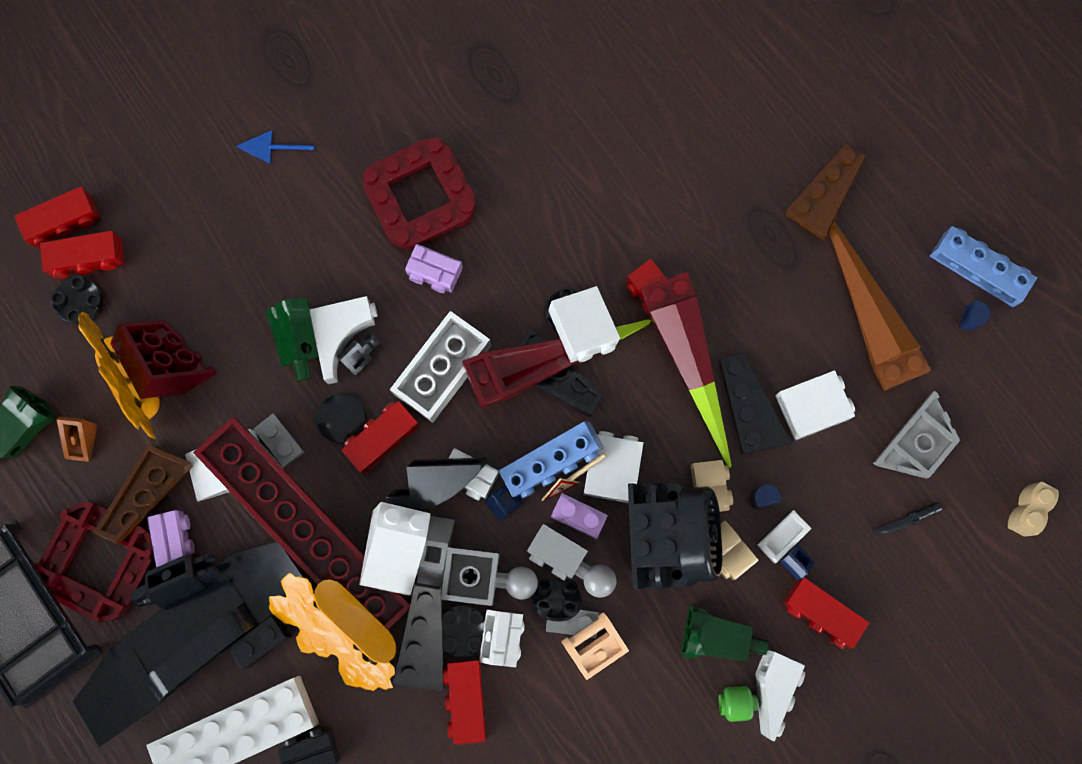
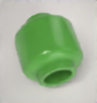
[719,686,758,722]

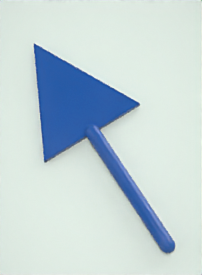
[236,130,315,164]

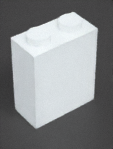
[548,286,620,362]
[775,371,855,441]
[583,431,644,503]

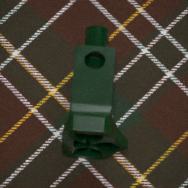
[265,298,319,382]
[0,386,56,458]
[680,605,768,661]

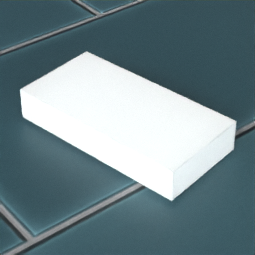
[757,510,812,564]

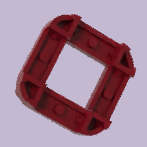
[363,137,476,251]
[34,502,155,622]

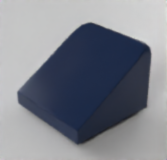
[485,485,524,521]

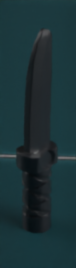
[872,502,942,535]

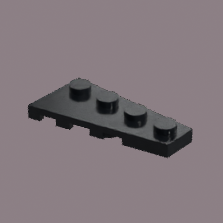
[518,327,603,417]
[719,354,792,455]
[392,582,444,692]

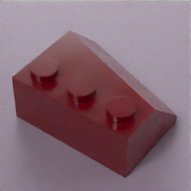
[110,320,217,399]

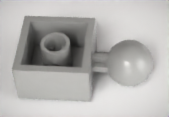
[527,524,616,598]
[441,547,538,606]

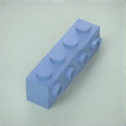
[930,226,1037,307]
[499,421,604,499]

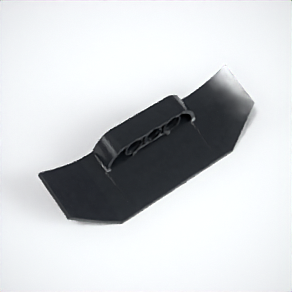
[73,542,310,748]

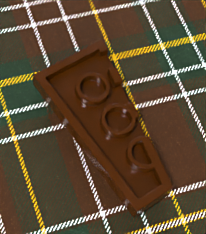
[786,144,865,240]
[93,445,193,545]

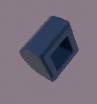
[959,300,990,331]
[751,484,782,509]
[780,544,815,580]

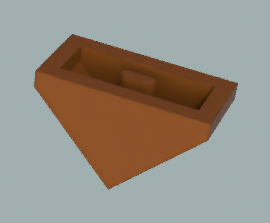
[57,417,97,462]

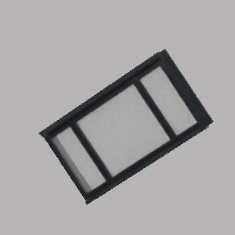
[0,520,103,709]

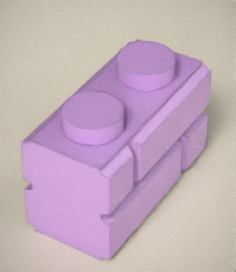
[405,244,463,293]
[551,493,608,539]
[147,510,195,567]

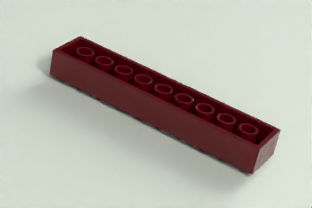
[193,417,410,630]

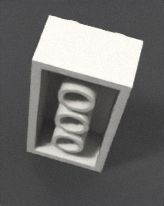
[390,311,491,423]

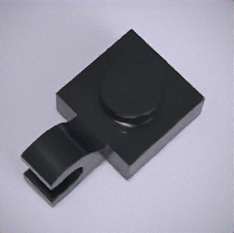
[337,331,381,376]

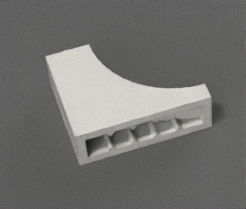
[310,296,378,384]

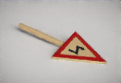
[542,453,607,501]

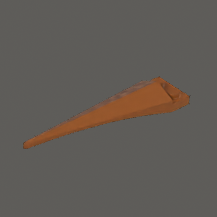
[828,221,931,391]

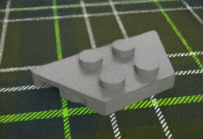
[873,391,960,479]

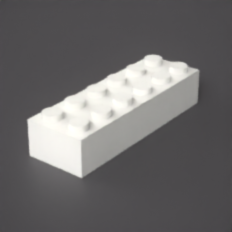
[146,676,319,764]

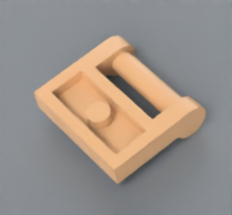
[561,612,629,680]

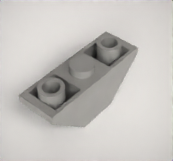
[417,516,455,593]

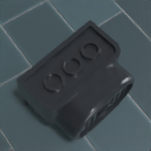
[628,483,723,589]

